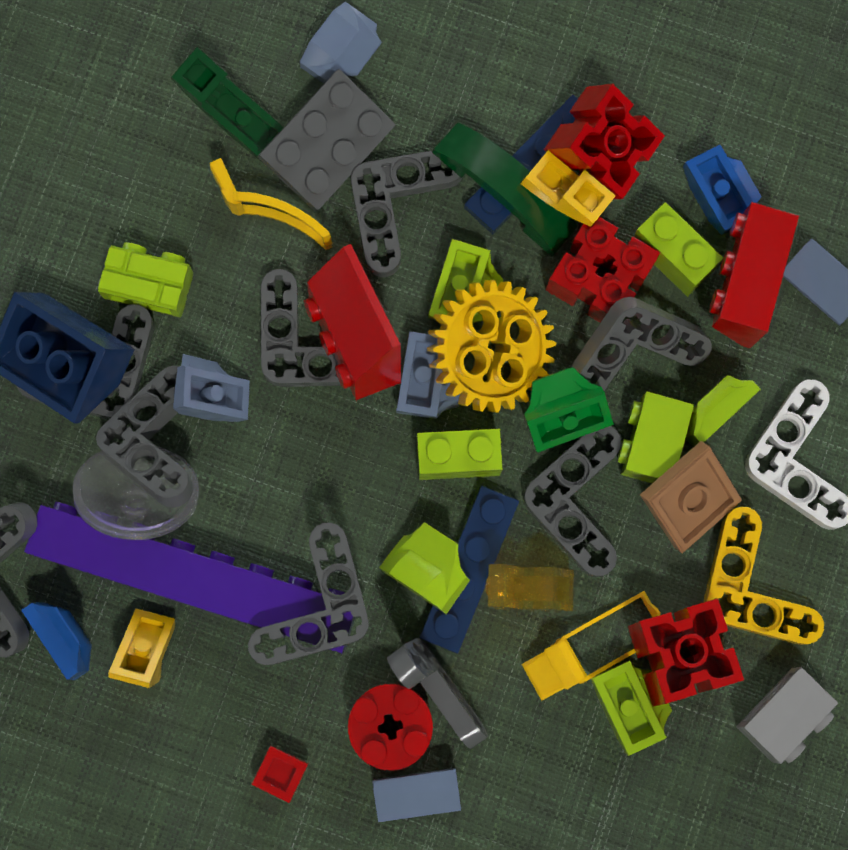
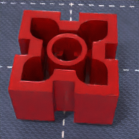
[544,83,665,199]
[546,217,661,323]
[628,598,744,707]

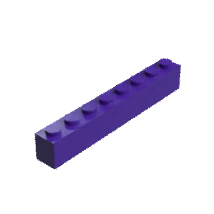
[24,501,355,654]

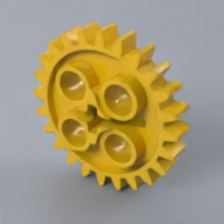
[427,280,556,413]

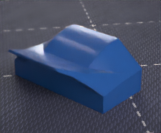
[683,145,762,235]
[21,602,92,680]

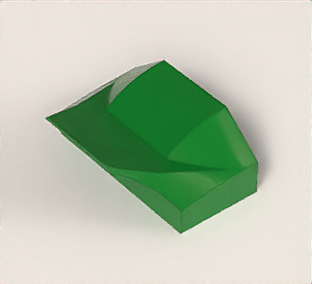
[524,367,614,453]

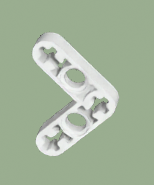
[745,380,848,530]

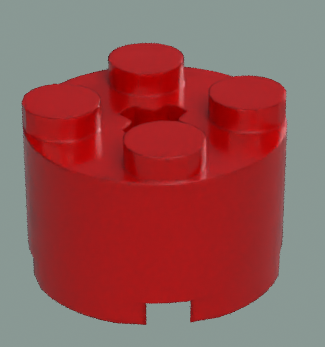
[348,684,433,770]

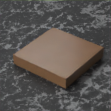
[640,441,742,553]

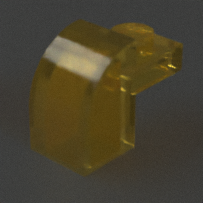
[485,564,574,612]

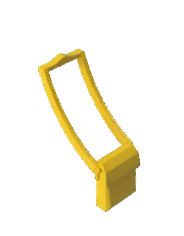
[210,158,333,250]
[521,591,661,701]

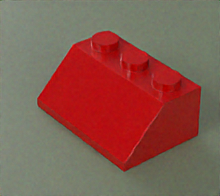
[709,202,799,348]
[304,244,401,400]

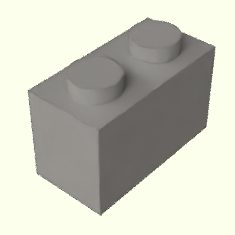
[736,667,838,764]

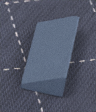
[783,239,848,326]
[372,768,461,822]

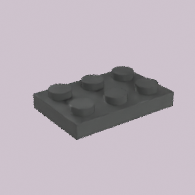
[257,69,396,212]

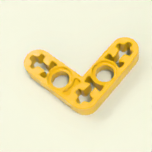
[704,507,824,645]

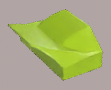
[428,239,503,324]
[685,375,761,447]
[379,522,470,614]
[591,661,672,756]

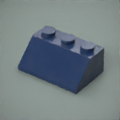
[0,292,135,423]

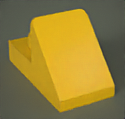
[108,609,175,688]

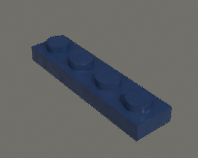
[464,95,578,235]
[420,486,519,654]

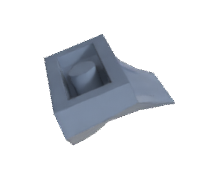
[300,1,382,83]
[396,331,466,419]
[173,354,250,422]

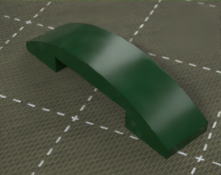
[171,47,284,163]
[432,123,578,256]

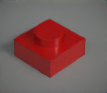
[251,745,309,803]

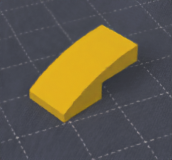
[521,150,616,227]

